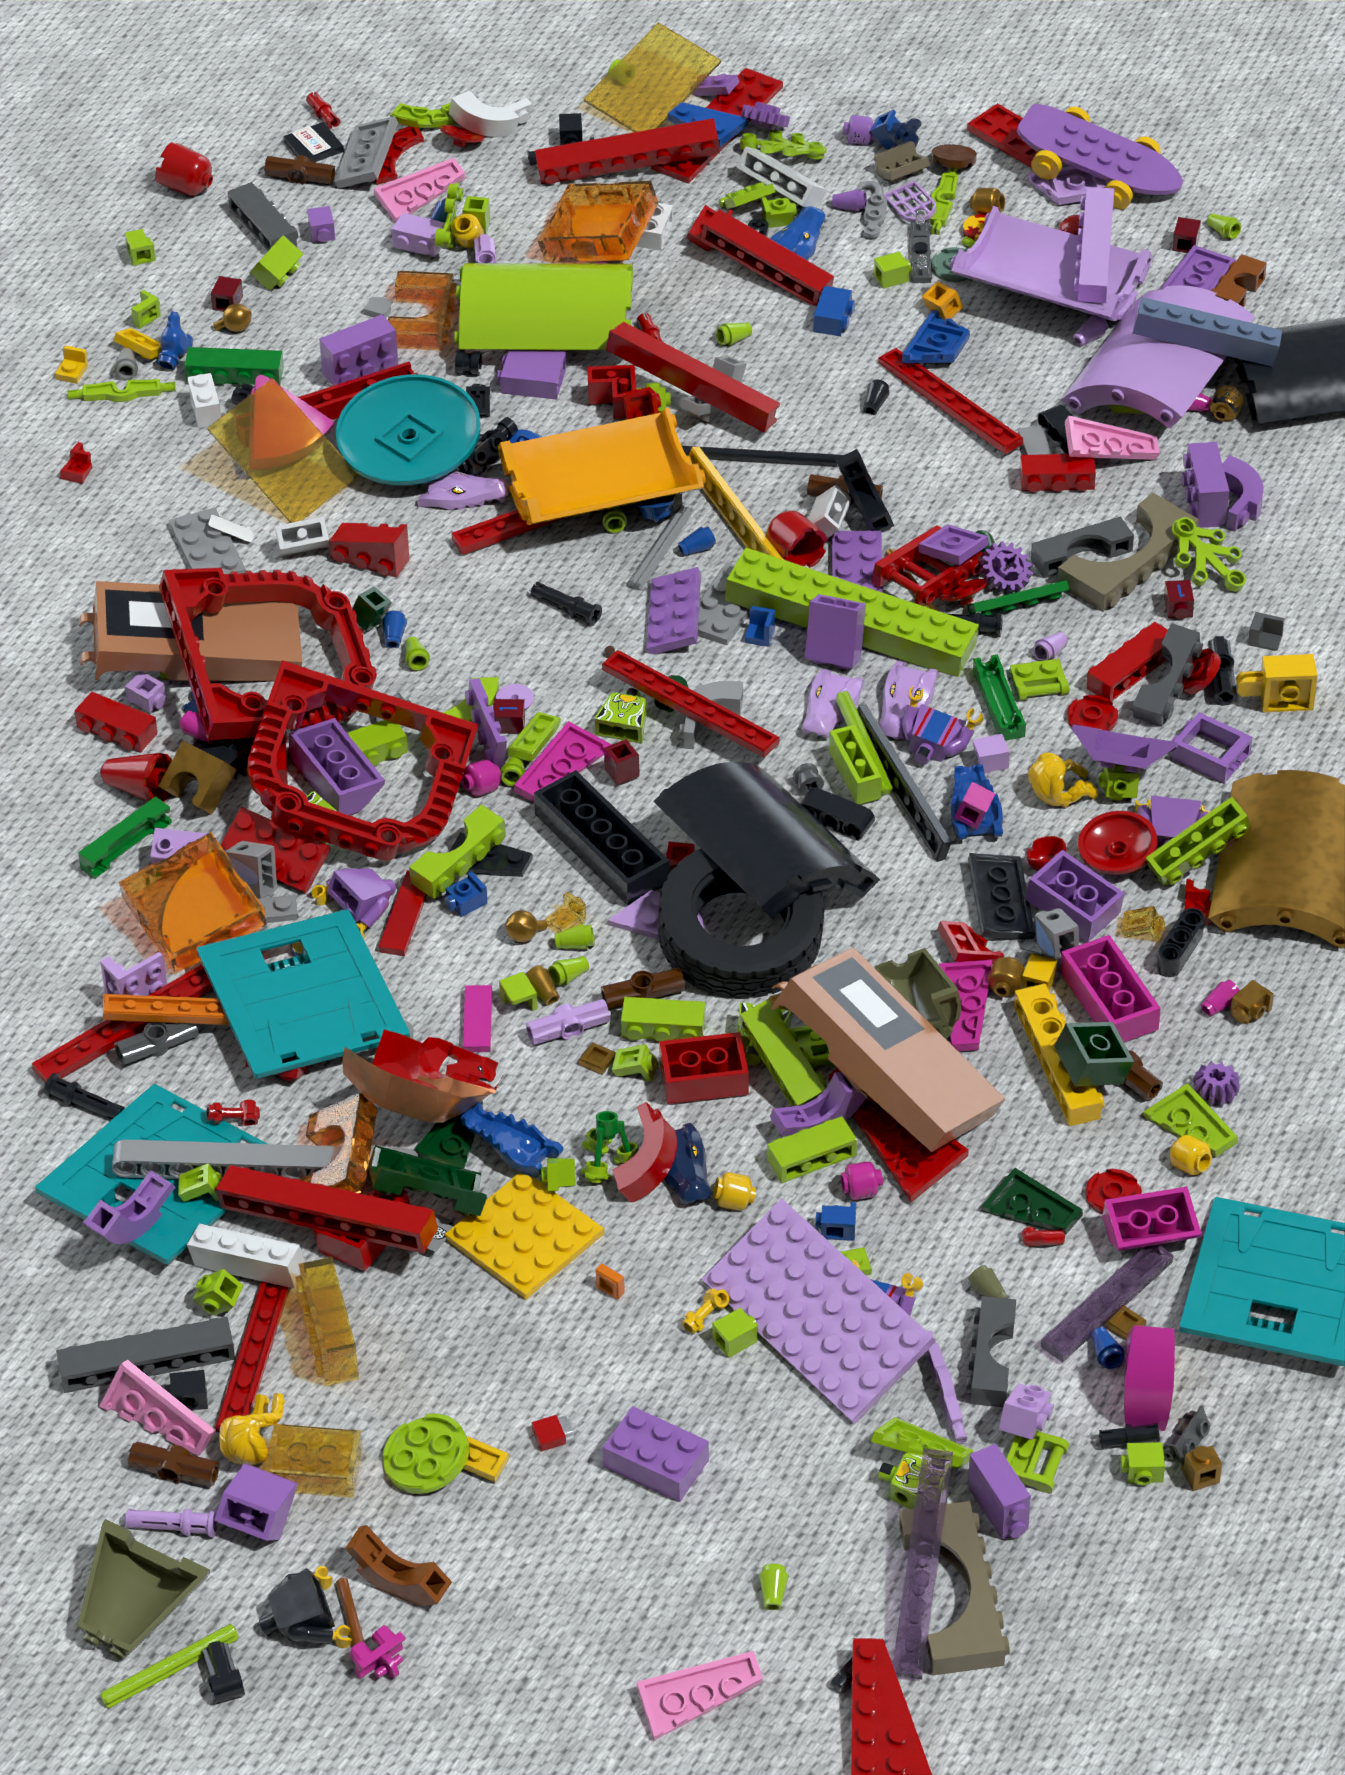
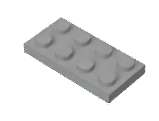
[334,116,398,188]
[169,507,246,574]
[698,563,750,645]

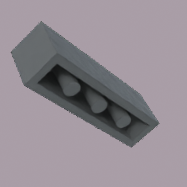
[228,182,298,251]

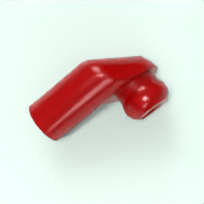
[1021,1227,1065,1247]

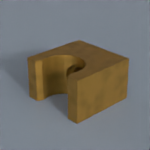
[158,741,237,814]

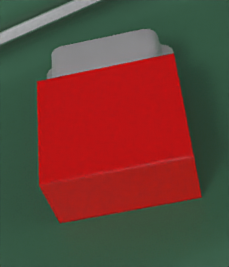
[532,1415,575,1452]

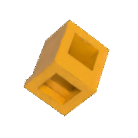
[922,281,963,320]

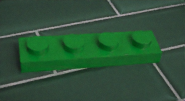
[967,580,1069,615]

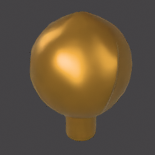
[213,304,252,332]
[505,910,548,942]

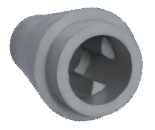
[114,348,138,380]

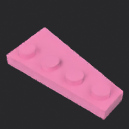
[374,158,465,223]
[1065,416,1160,460]
[99,1360,215,1455]
[636,1651,763,1740]

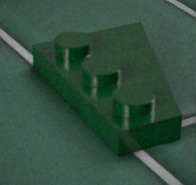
[414,1105,483,1169]
[981,1168,1083,1235]

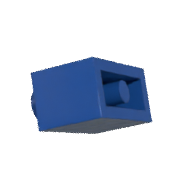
[813,286,855,337]

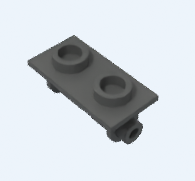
[1163,1406,1211,1466]

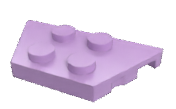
[1028,166,1108,205]
[609,890,704,939]

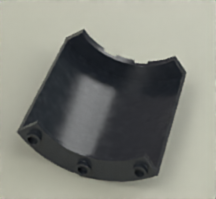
[1224,317,1345,425]
[653,762,880,919]

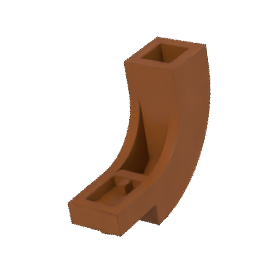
[345,1525,452,1606]

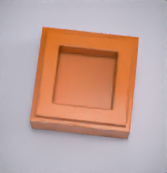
[596,1263,625,1299]

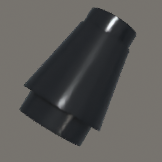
[863,379,890,415]

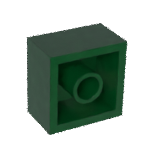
[1054,1022,1134,1086]

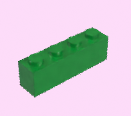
[184,347,284,385]

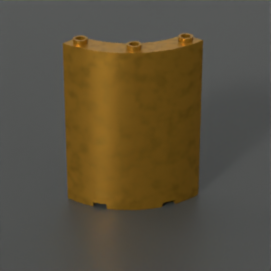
[1209,770,1345,949]

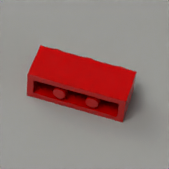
[1020,454,1096,492]
[74,691,158,753]

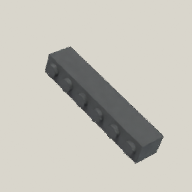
[56,1317,236,1393]

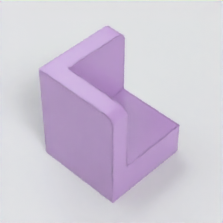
[973,734,1009,773]

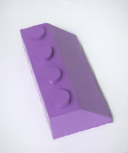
[288,718,385,815]

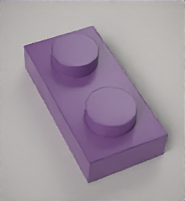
[690,74,739,96]

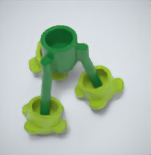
[581,1111,639,1183]

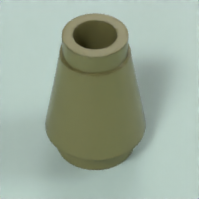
[968,1265,1009,1299]

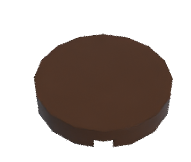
[931,144,977,169]

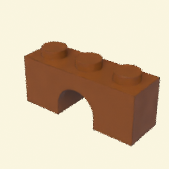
[1211,254,1267,307]

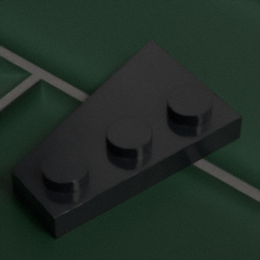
[449,832,533,877]

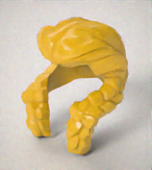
[1027,752,1098,808]
[219,1393,285,1465]

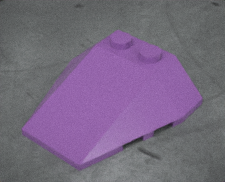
[1072,724,1178,773]

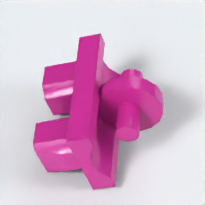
[349,1625,406,1679]

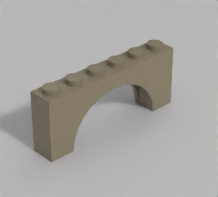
[1057,493,1199,612]
[899,1501,1010,1676]

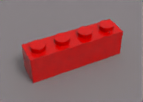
[1086,621,1168,702]

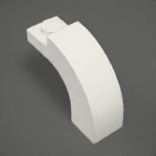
[449,91,532,137]

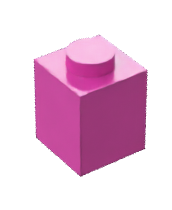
[954,782,995,829]

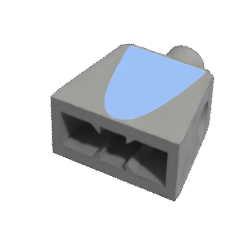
[218,841,277,899]
[1034,908,1079,972]

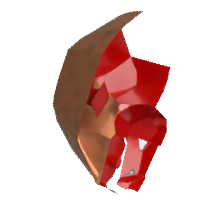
[343,1029,504,1122]

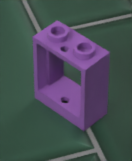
[1171,712,1253,784]

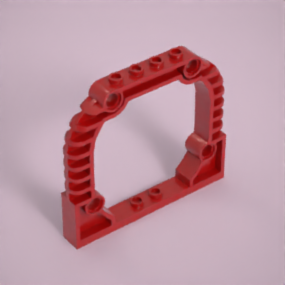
[159,567,377,740]
[247,660,478,861]

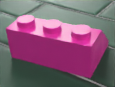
[1102,1186,1202,1251]

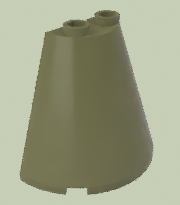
[874,948,961,1039]
[77,1519,210,1660]

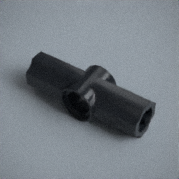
[1208,636,1237,705]

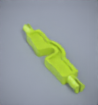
[930,168,958,235]
[68,379,176,402]

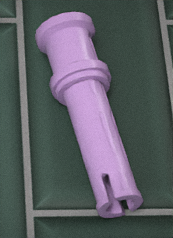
[125,1509,218,1538]

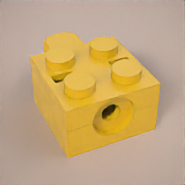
[1236,654,1318,713]

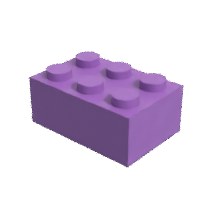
[319,314,398,386]
[1181,442,1229,528]
[1026,850,1125,942]
[603,1406,709,1503]

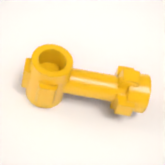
[682,1289,729,1334]

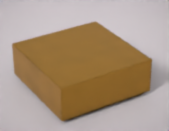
[579,1042,616,1075]
[1106,1306,1147,1341]

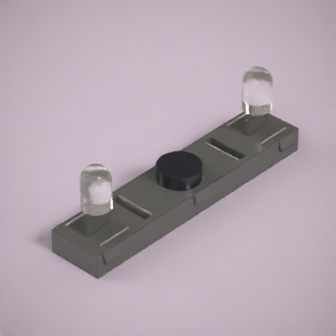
[909,209,932,283]

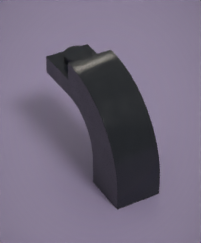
[835,449,894,532]

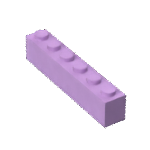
[1074,187,1114,303]

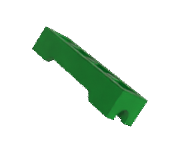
[973,654,1026,741]
[78,796,172,879]

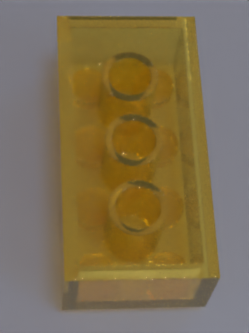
[295,1257,359,1387]

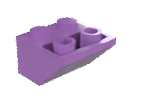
[214,1464,298,1541]

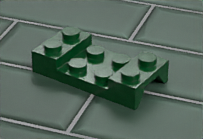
[368,1145,487,1216]

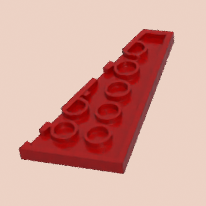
[829,1068,969,1203]
[851,1638,932,1775]

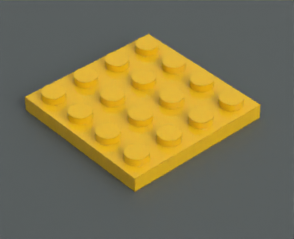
[445,1172,604,1300]

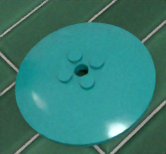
[336,374,481,485]

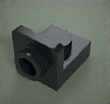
[466,384,491,417]

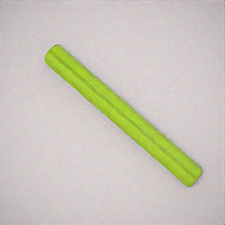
[836,691,893,796]
[100,1624,238,1708]

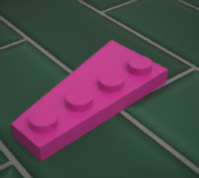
[513,721,612,803]
[939,960,992,1051]

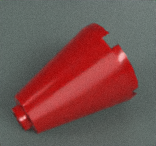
[100,753,172,802]

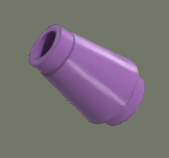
[832,189,867,212]

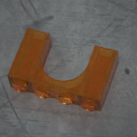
[388,271,458,351]
[299,1093,378,1194]

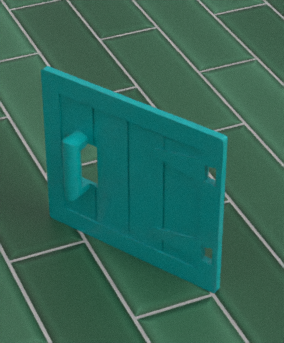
[197,909,410,1079]
[35,1084,267,1265]
[1179,1197,1345,1367]

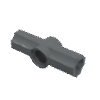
[114,1022,198,1065]

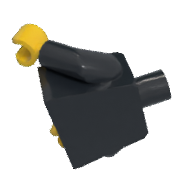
[259,1566,352,1648]

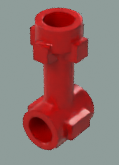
[206,1099,260,1126]

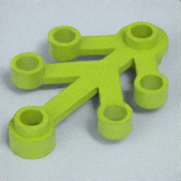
[740,130,827,159]
[435,183,464,249]
[1172,517,1246,592]

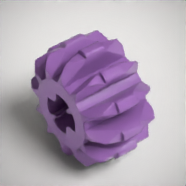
[1193,1061,1240,1107]

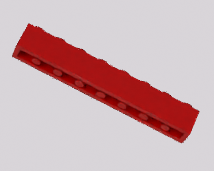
[535,118,720,184]
[216,1165,438,1253]

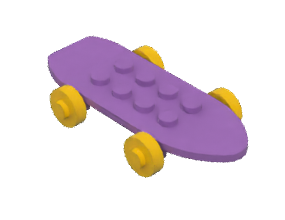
[1017,104,1183,210]

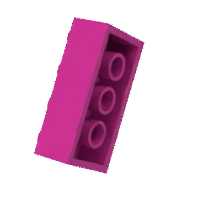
[1060,935,1161,1042]

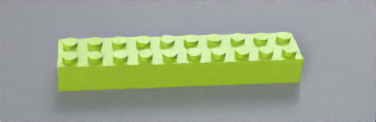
[725,548,979,677]

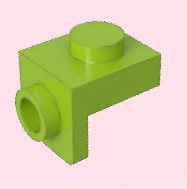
[541,1158,576,1191]

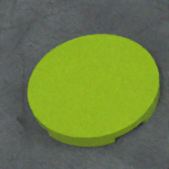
[382,1413,469,1494]

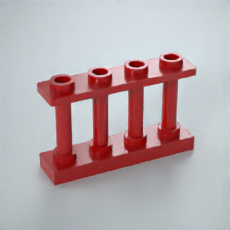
[872,525,983,606]

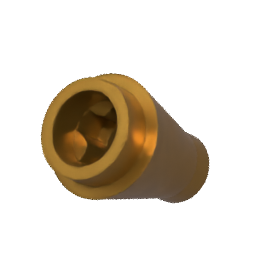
[525,965,560,1006]

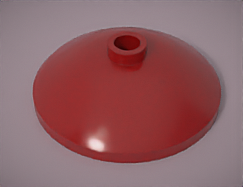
[1078,811,1158,875]

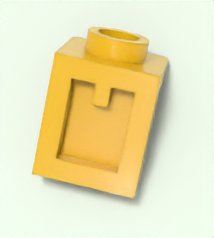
[55,345,88,384]

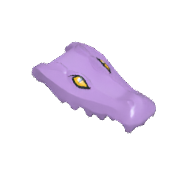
[417,470,510,511]
[879,661,939,740]
[803,669,865,739]

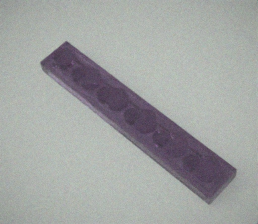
[1041,1244,1174,1363]

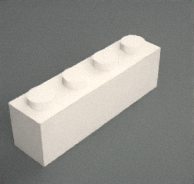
[736,147,827,208]
[187,1224,307,1289]

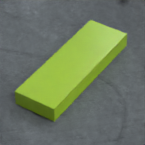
[508,712,561,762]

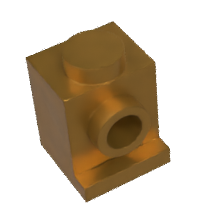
[1230,980,1274,1025]
[1181,1445,1222,1491]

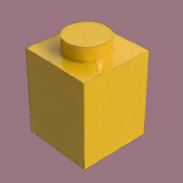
[1021,953,1057,992]

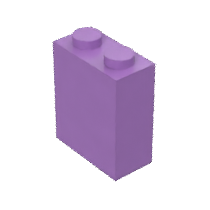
[497,350,566,400]
[805,594,866,669]
[968,1443,1031,1540]

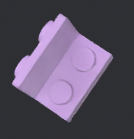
[100,952,167,996]

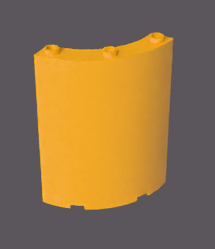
[497,408,706,525]

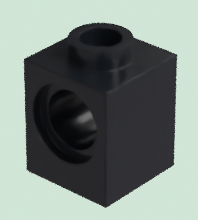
[559,113,583,145]
[165,1370,208,1411]

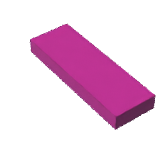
[463,985,492,1052]

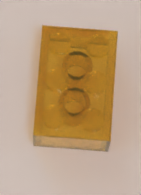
[265,1424,363,1498]

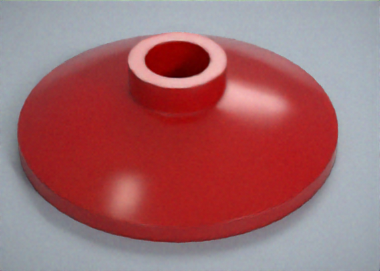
[440,125,485,147]
[939,579,987,605]

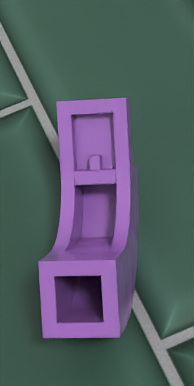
[1222,455,1264,531]
[770,1072,866,1136]
[84,1170,175,1244]

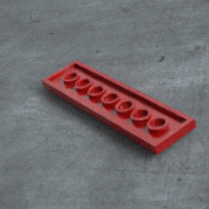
[650,68,783,184]

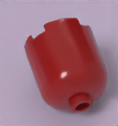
[155,142,213,196]
[766,511,828,568]

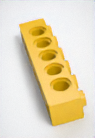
[1014,984,1104,1126]

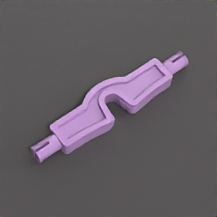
[926,1331,968,1444]

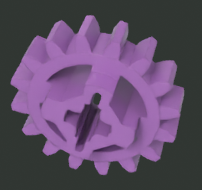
[741,102,790,130]
[979,541,1033,594]

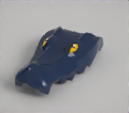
[664,1123,711,1205]

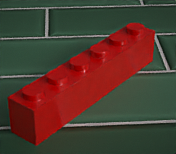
[701,209,834,306]

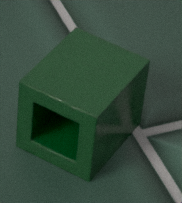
[352,586,392,632]

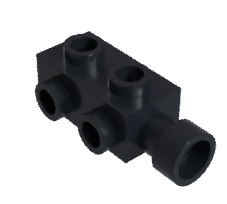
[457,417,518,475]

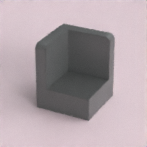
[1248,612,1285,651]

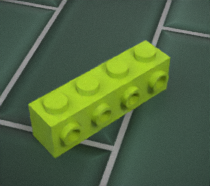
[1146,796,1250,887]
[738,998,827,1107]

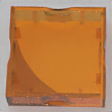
[538,181,659,263]
[119,832,267,974]

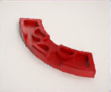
[374,126,424,185]

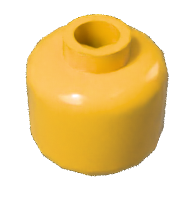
[451,214,484,248]
[1170,1135,1212,1175]
[713,1172,756,1211]

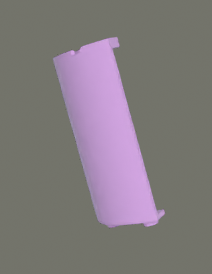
[950,206,1153,321]
[1061,285,1255,429]

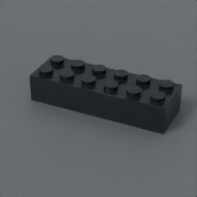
[534,770,670,906]

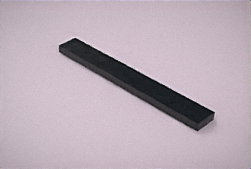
[857,704,952,862]

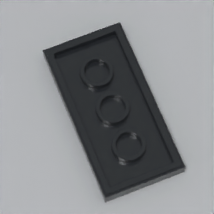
[968,853,1035,940]

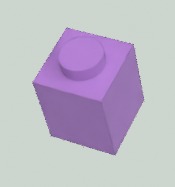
[307,206,335,243]

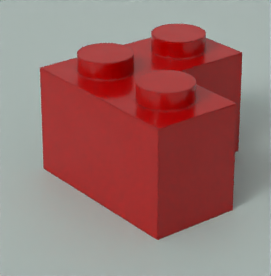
[587,365,637,419]

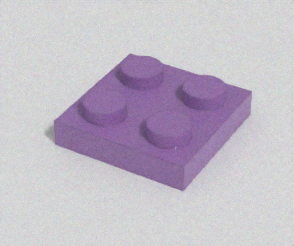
[919,524,988,565]

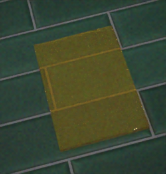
[584,22,721,132]
[207,378,359,523]

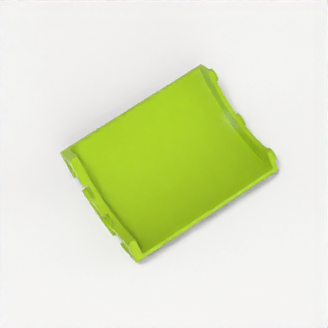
[454,263,633,350]

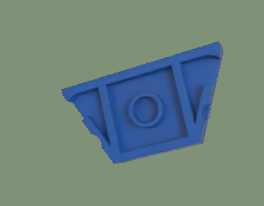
[902,309,970,363]

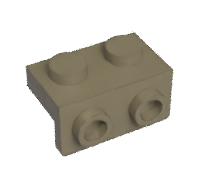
[874,141,930,182]

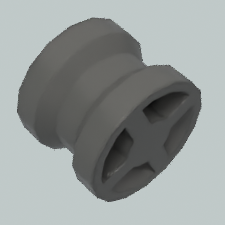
[793,763,824,795]

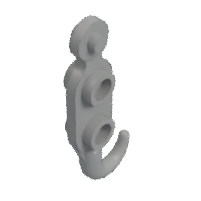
[857,181,887,238]

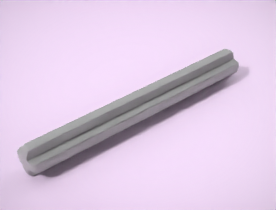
[630,505,691,590]

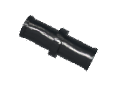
[1099,1423,1160,1449]

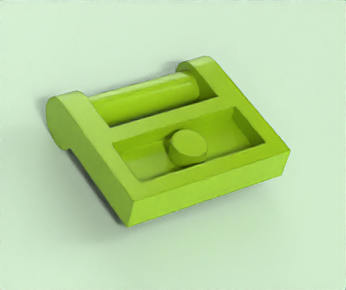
[1009,659,1069,701]
[1007,1431,1070,1494]

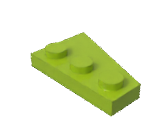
[1143,1083,1238,1157]
[871,1417,974,1468]

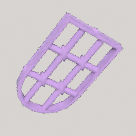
[884,180,936,222]

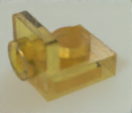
[545,891,587,933]
[1121,906,1165,942]

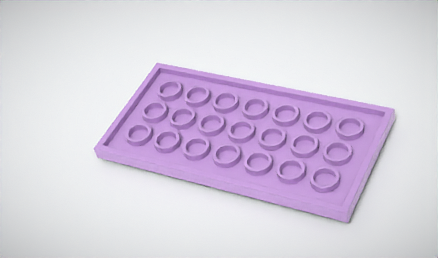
[702,1198,936,1424]

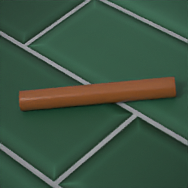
[336,1578,365,1646]

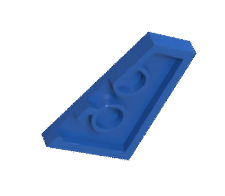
[668,102,748,147]

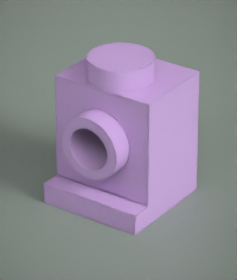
[124,671,166,713]

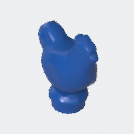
[157,311,193,370]

